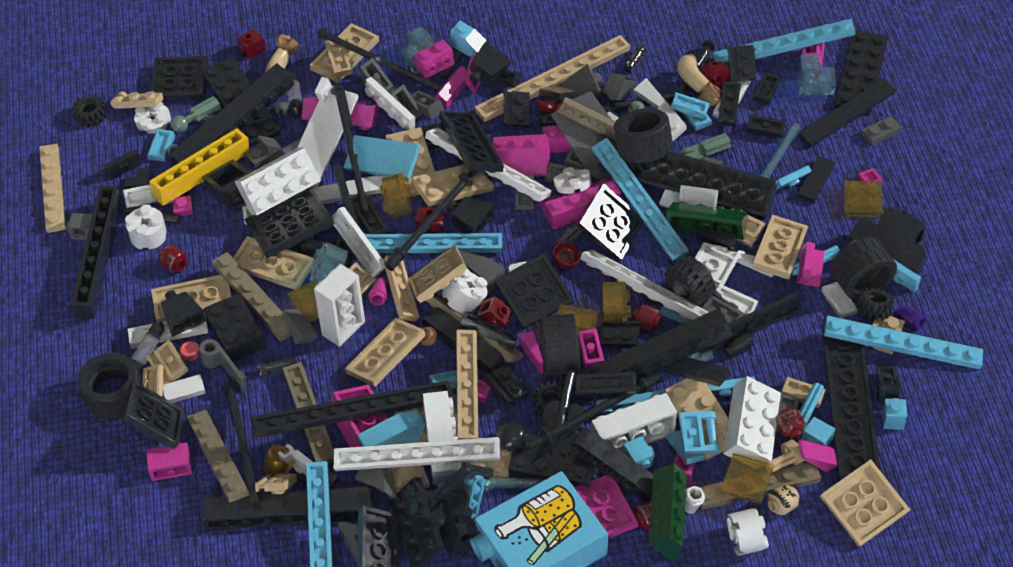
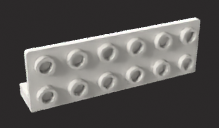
[297,77,359,188]

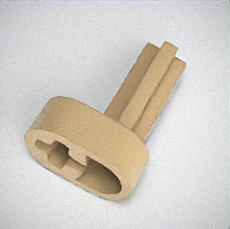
[764,440,805,474]

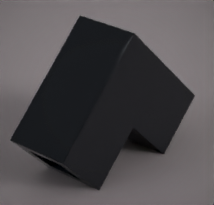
[124,168,151,190]

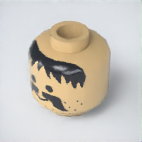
[768,484,799,515]

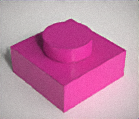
[172,196,193,216]

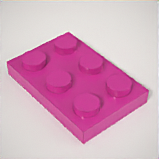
[574,475,638,539]

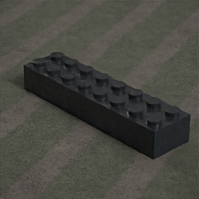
[627,151,779,217]

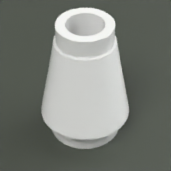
[685,486,705,514]

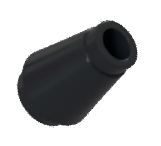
[724,332,755,358]

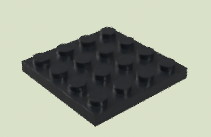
[244,186,335,259]

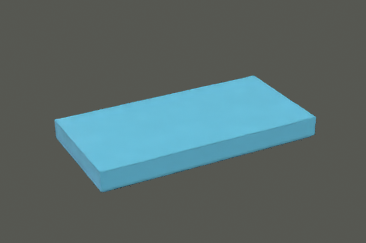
[343,135,420,180]

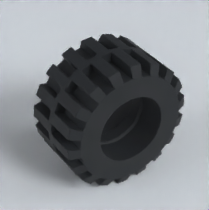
[664,256,716,306]

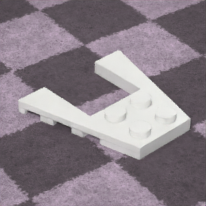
[607,79,686,141]
[695,243,773,315]

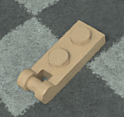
[324,38,352,78]
[111,91,163,109]

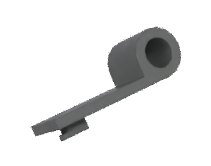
[200,339,247,392]

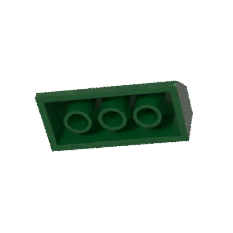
[666,201,748,240]
[649,464,687,562]

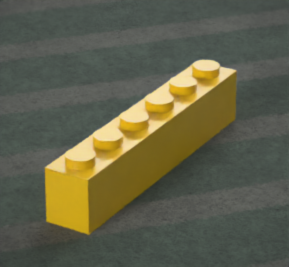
[149,128,249,206]

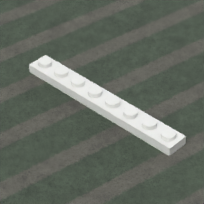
[425,127,552,202]
[580,249,709,320]
[334,437,500,471]

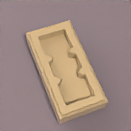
[142,364,164,396]
[781,377,826,409]

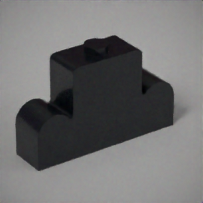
[849,207,928,275]

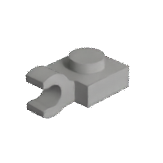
[278,444,312,476]

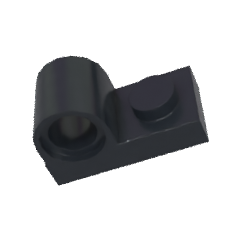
[875,366,901,403]

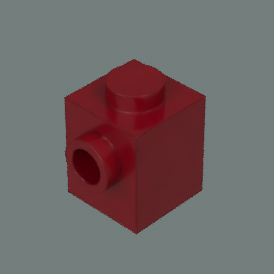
[237,29,266,59]
[416,206,444,234]

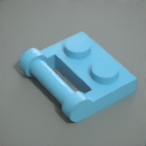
[679,411,720,454]

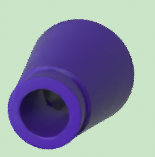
[896,304,927,330]

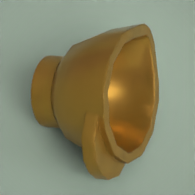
[263,445,293,476]

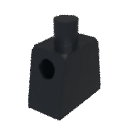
[469,40,511,84]
[447,196,494,233]
[161,290,206,337]
[439,506,477,557]

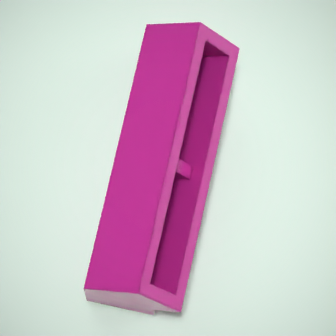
[434,66,467,109]

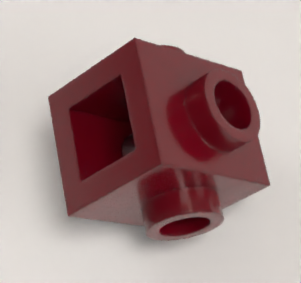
[701,61,729,87]
[477,296,511,327]

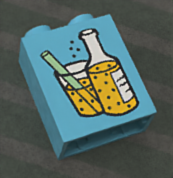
[470,471,608,567]

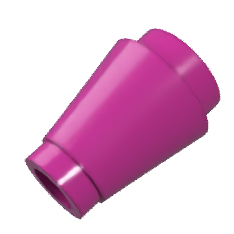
[368,277,387,306]

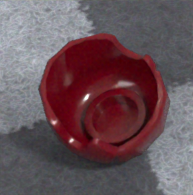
[536,96,563,114]
[552,242,581,270]

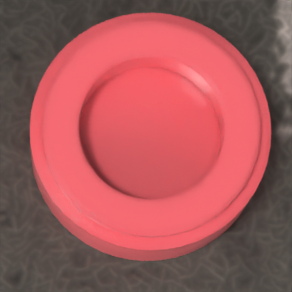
[180,341,200,361]

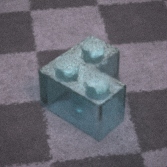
[401,26,437,73]
[797,55,836,95]
[309,243,348,283]

